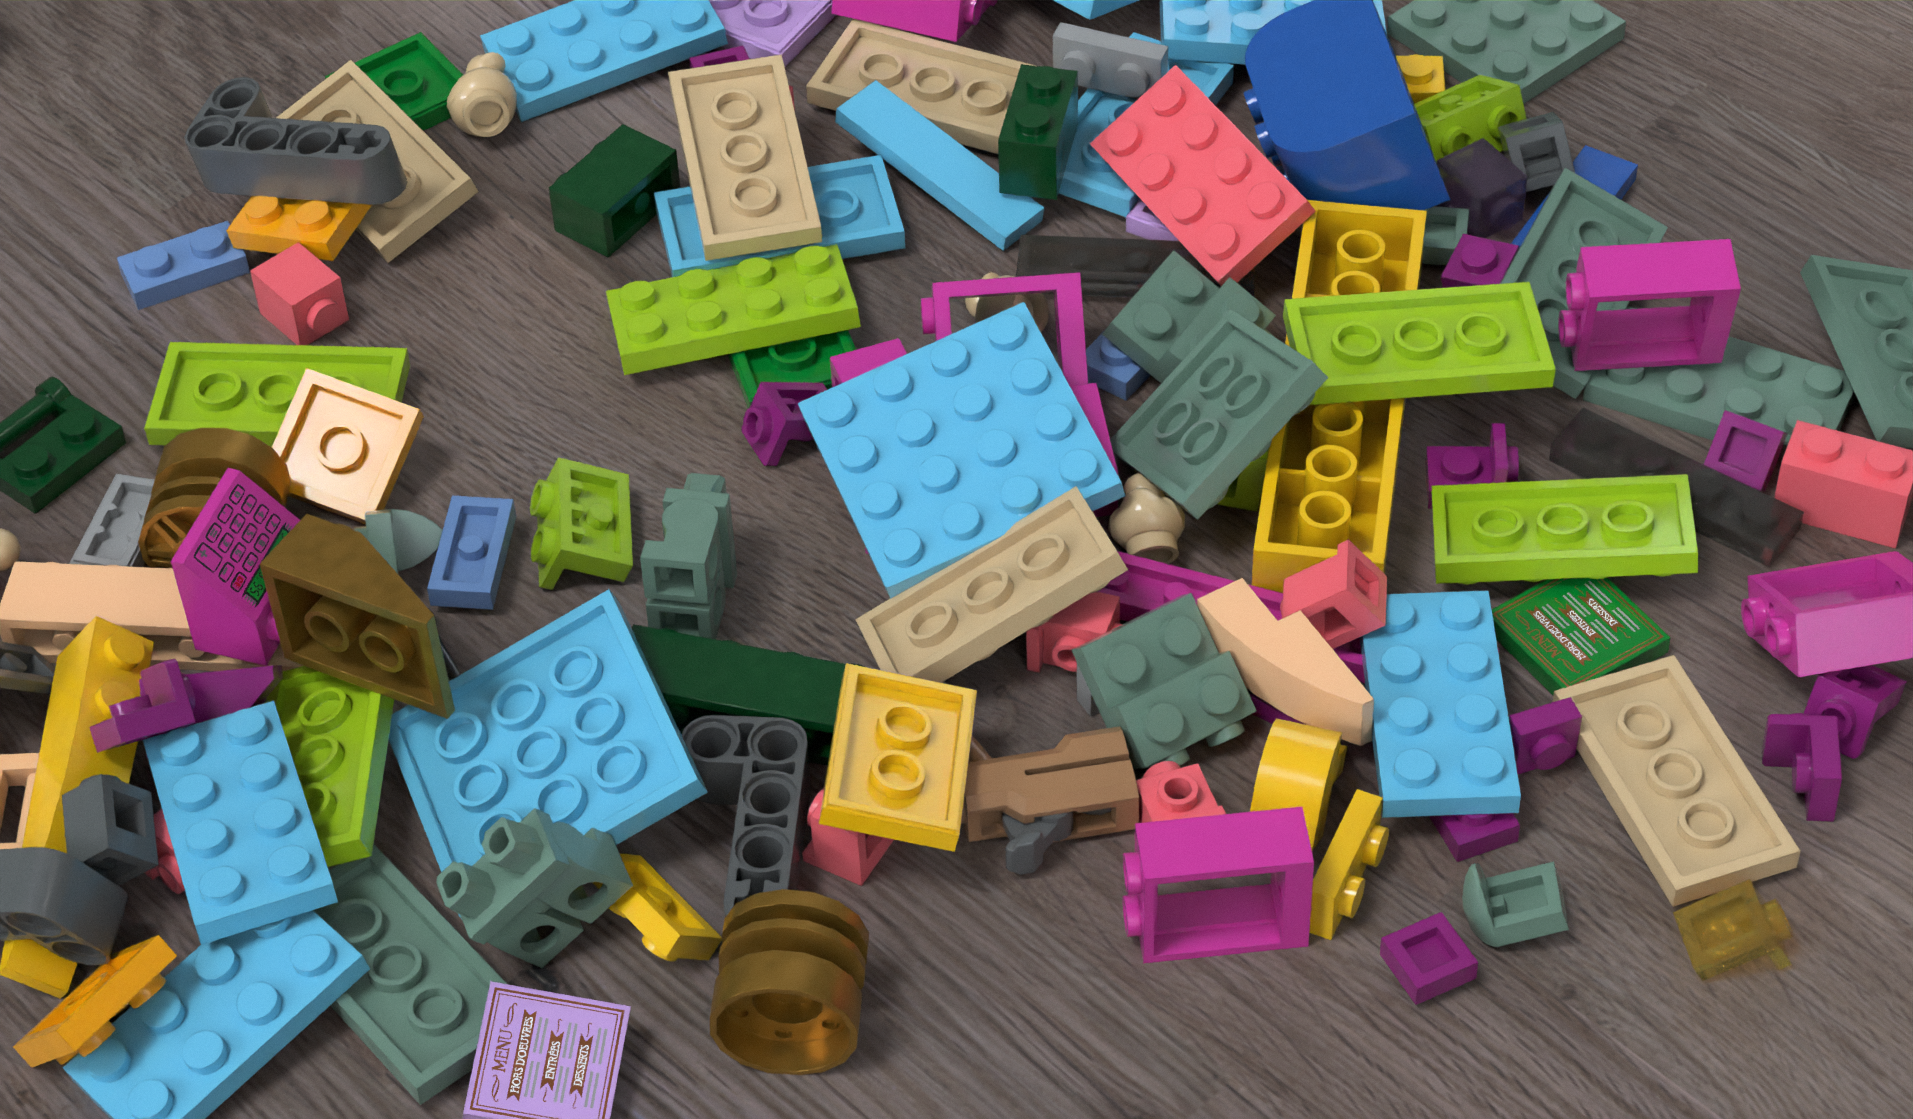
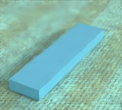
[835,80,1044,251]

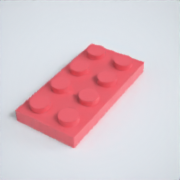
[1090,65,1316,286]

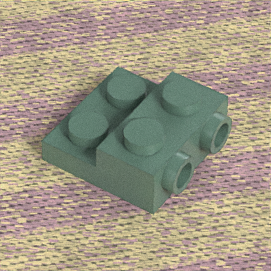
[1102,250,1276,384]
[1071,593,1256,770]

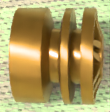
[138,428,291,568]
[710,889,869,1075]

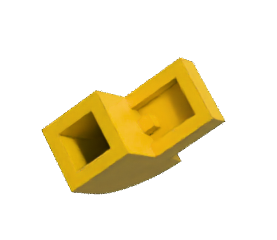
[1250,718,1347,851]

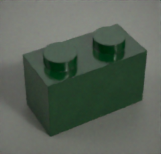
[998,64,1078,200]
[549,124,681,258]

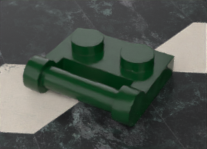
[0,376,126,514]

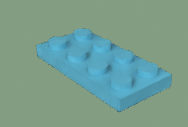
[480,0,728,122]
[1159,0,1387,64]
[1059,32,1234,217]
[654,155,905,277]
[1359,591,1521,818]
[143,701,338,945]
[63,910,370,1119]

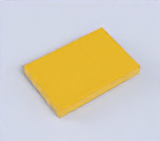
[819,663,977,852]

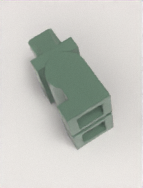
[640,473,737,639]
[436,808,633,968]

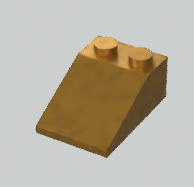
[260,514,455,719]

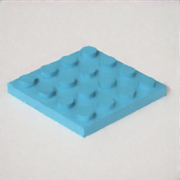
[798,302,1125,599]
[389,589,708,919]

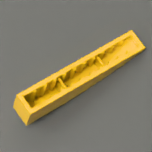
[0,616,154,999]

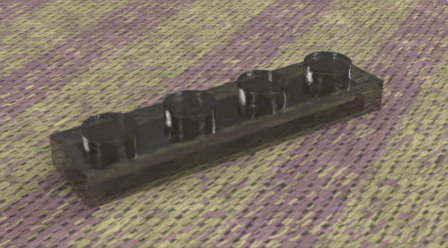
[1016,235,1256,298]
[1549,408,1804,567]

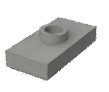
[69,474,155,567]

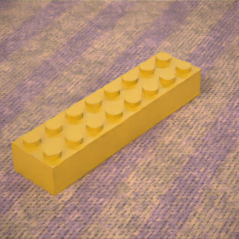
[1252,200,1427,593]

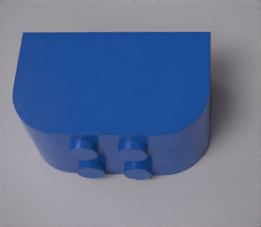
[1243,0,1451,210]

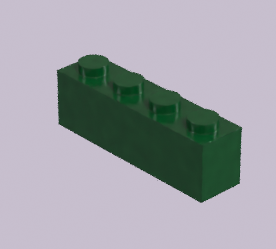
[632,624,865,766]

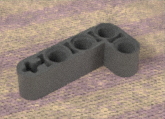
[184,77,408,205]
[682,715,811,917]
[0,847,128,966]

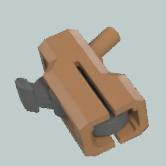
[961,726,1139,875]

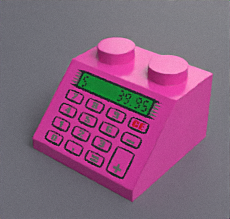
[171,468,300,666]

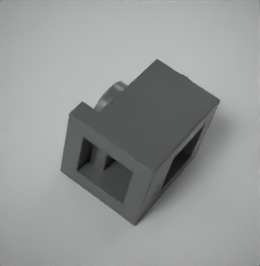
[1497,112,1575,194]
[62,774,159,886]

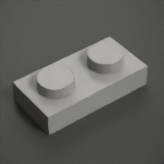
[1053,22,1168,99]

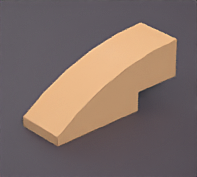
[1197,578,1374,746]

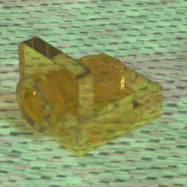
[1673,879,1794,981]

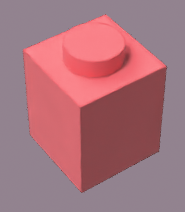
[250,242,349,345]

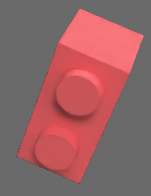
[1771,420,1913,549]

